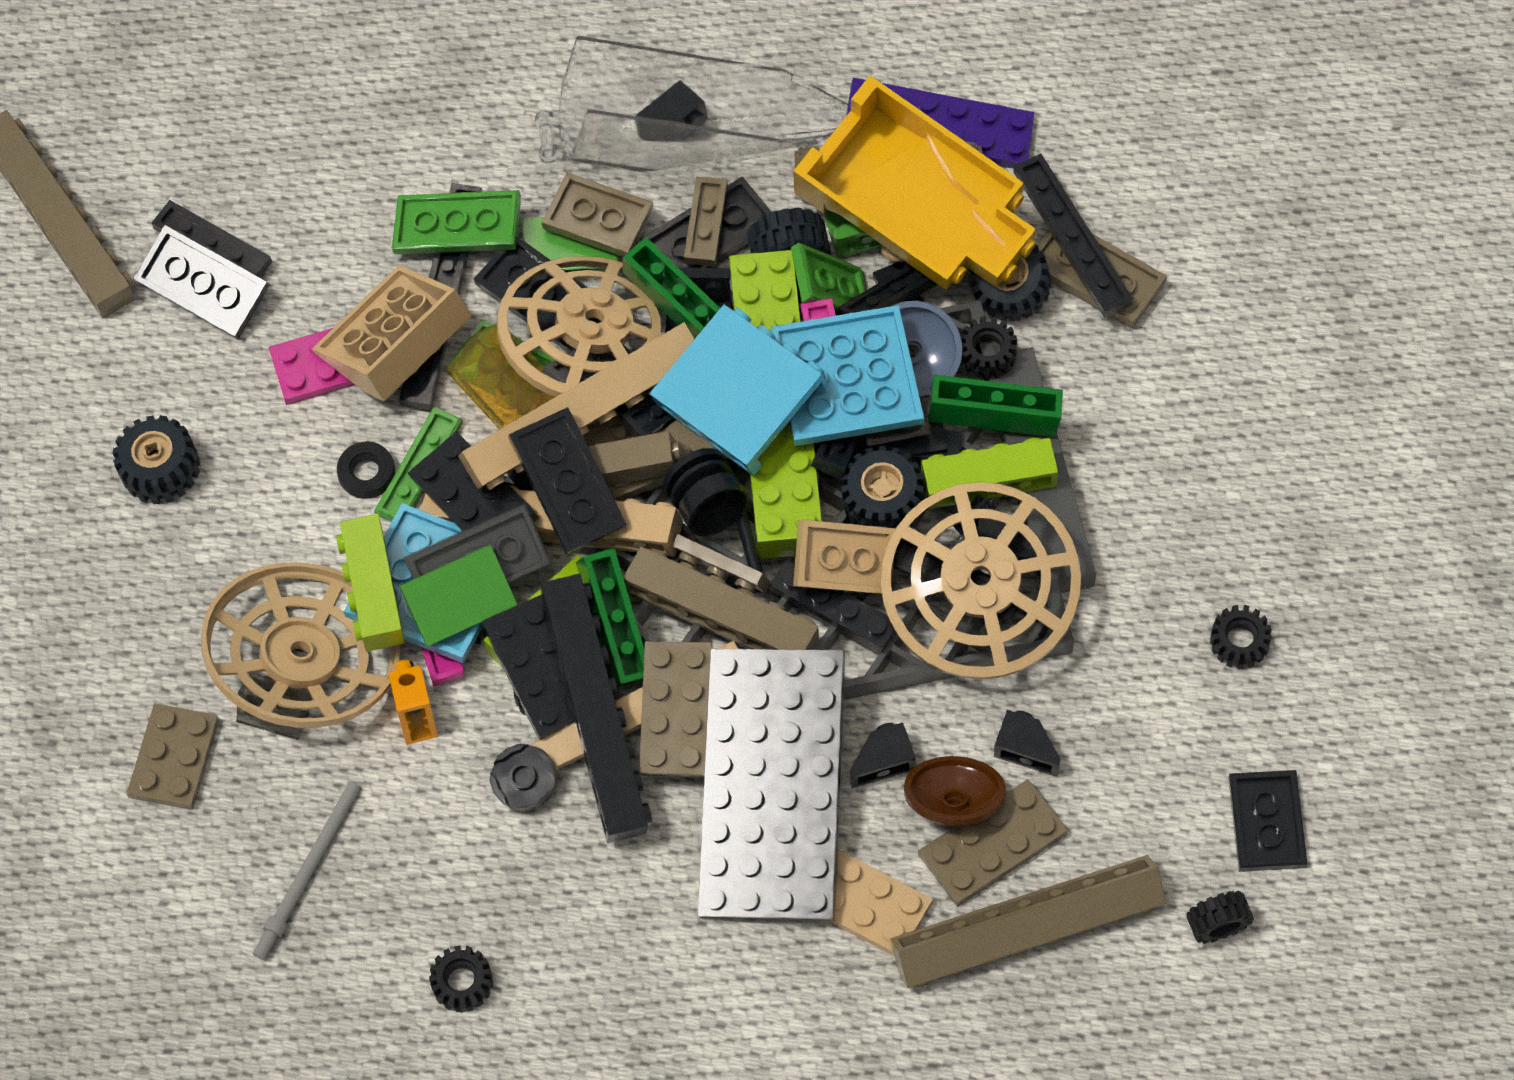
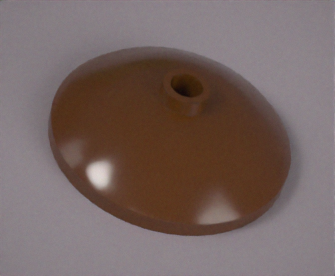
[904,756,1006,826]

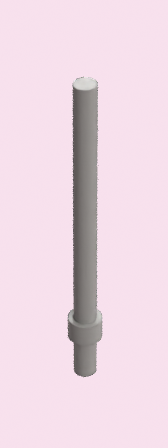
[253,781,361,960]

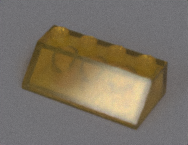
[446,323,555,430]

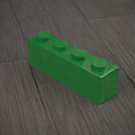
[623,237,720,339]
[927,374,1063,437]
[576,548,645,688]

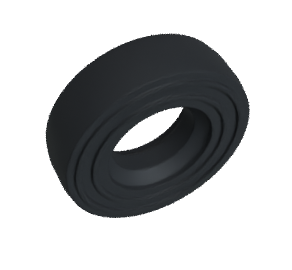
[337,441,395,499]

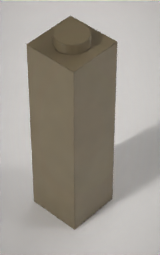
[588,431,683,486]

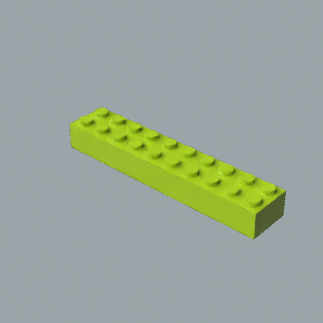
[729,250,822,559]

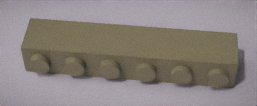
[623,547,819,650]

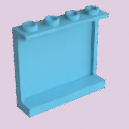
[649,304,828,476]

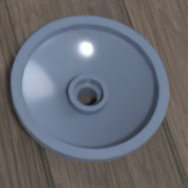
[893,301,962,397]

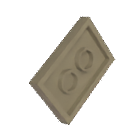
[542,172,653,257]
[127,703,219,810]

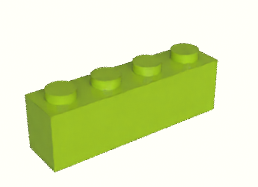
[921,438,1058,509]
[336,514,405,652]

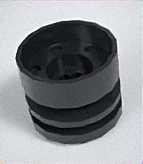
[663,448,750,536]

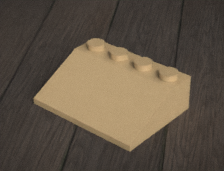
[312,265,471,401]

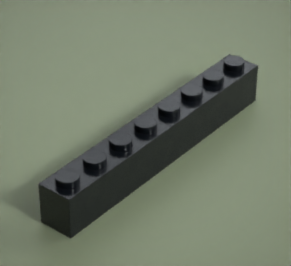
[541,574,652,843]

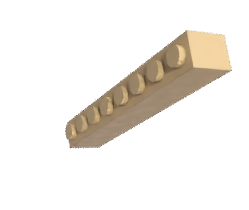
[458,322,694,490]
[421,485,683,557]

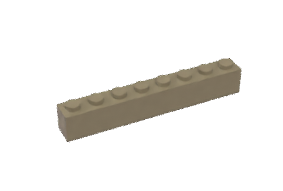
[0,110,135,319]
[890,855,1167,988]

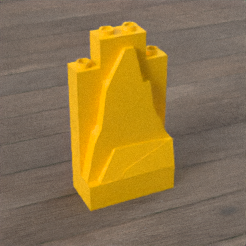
[793,75,1036,290]

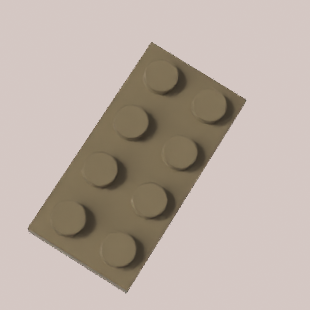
[1038,230,1167,328]
[639,641,713,777]
[918,779,1068,907]

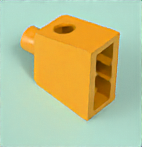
[389,660,438,745]

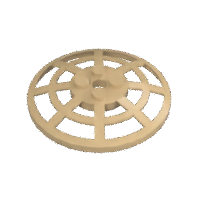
[497,256,663,398]
[881,482,1081,679]
[201,563,401,728]

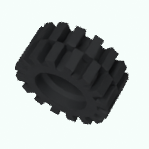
[960,316,1017,379]
[1210,605,1272,669]
[1186,891,1254,944]
[429,945,493,1013]

